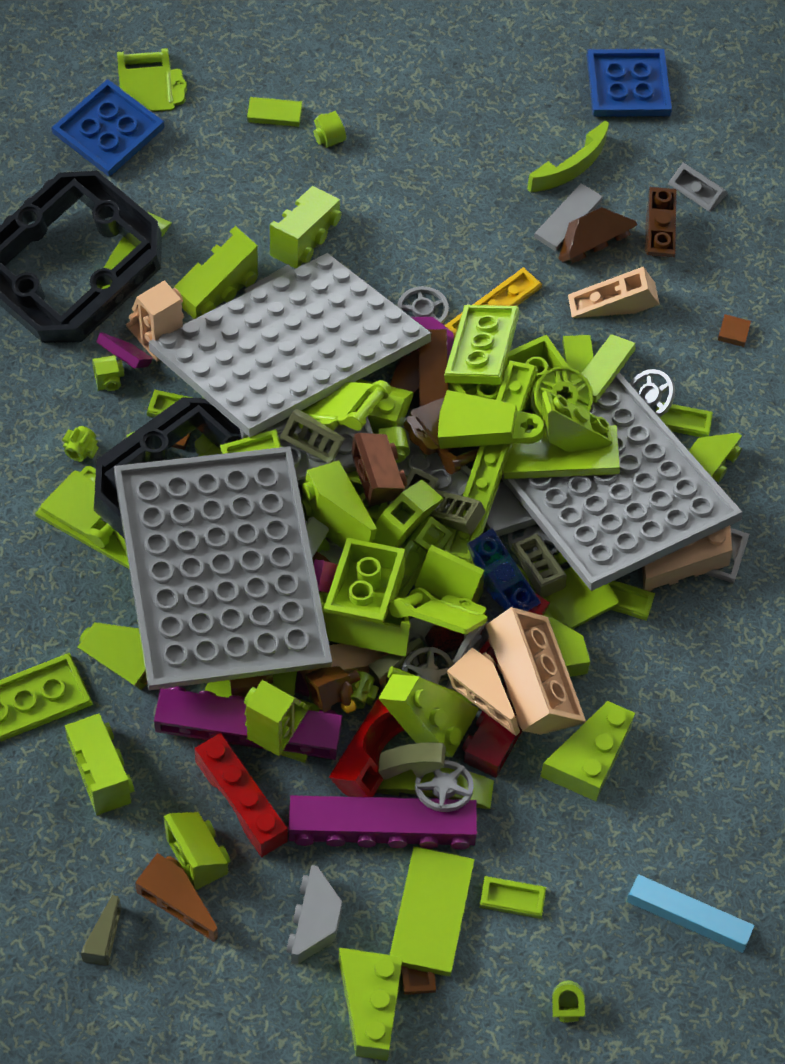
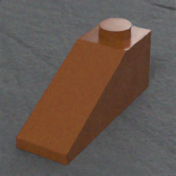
[135,853,218,942]

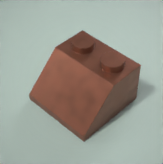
[351,433,407,507]

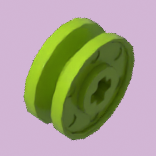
[529,366,593,420]

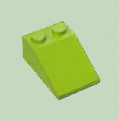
[301,460,377,549]
[324,538,405,624]

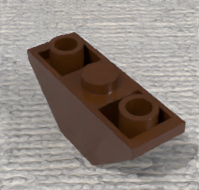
[645,187,677,257]
[559,207,638,264]

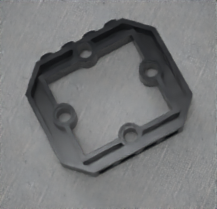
[0,170,162,343]
[94,397,242,539]

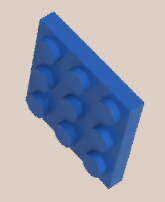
[587,49,672,117]
[52,79,165,177]

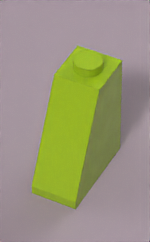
[78,622,147,690]

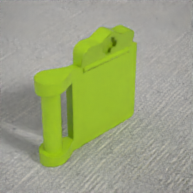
[117,48,187,112]
[298,380,392,433]
[41,466,115,548]
[533,552,619,629]
[389,587,488,634]

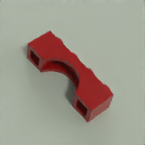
[329,697,405,797]
[194,733,288,857]

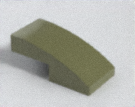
[378,743,446,780]

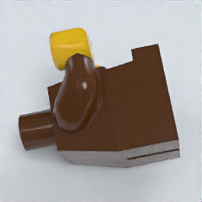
[305,666,360,713]

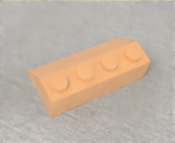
[485,607,586,735]

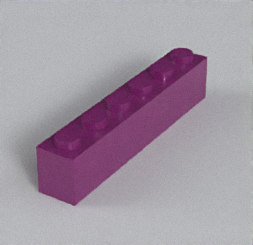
[154,686,342,760]
[289,795,477,850]

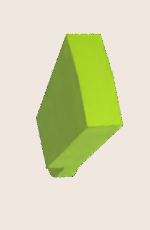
[438,390,545,449]

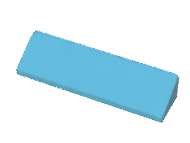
[626,874,754,953]

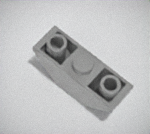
[286,865,342,965]

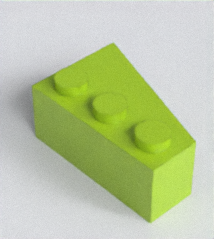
[270,186,342,269]
[244,680,310,756]
[540,701,635,801]
[64,713,135,816]

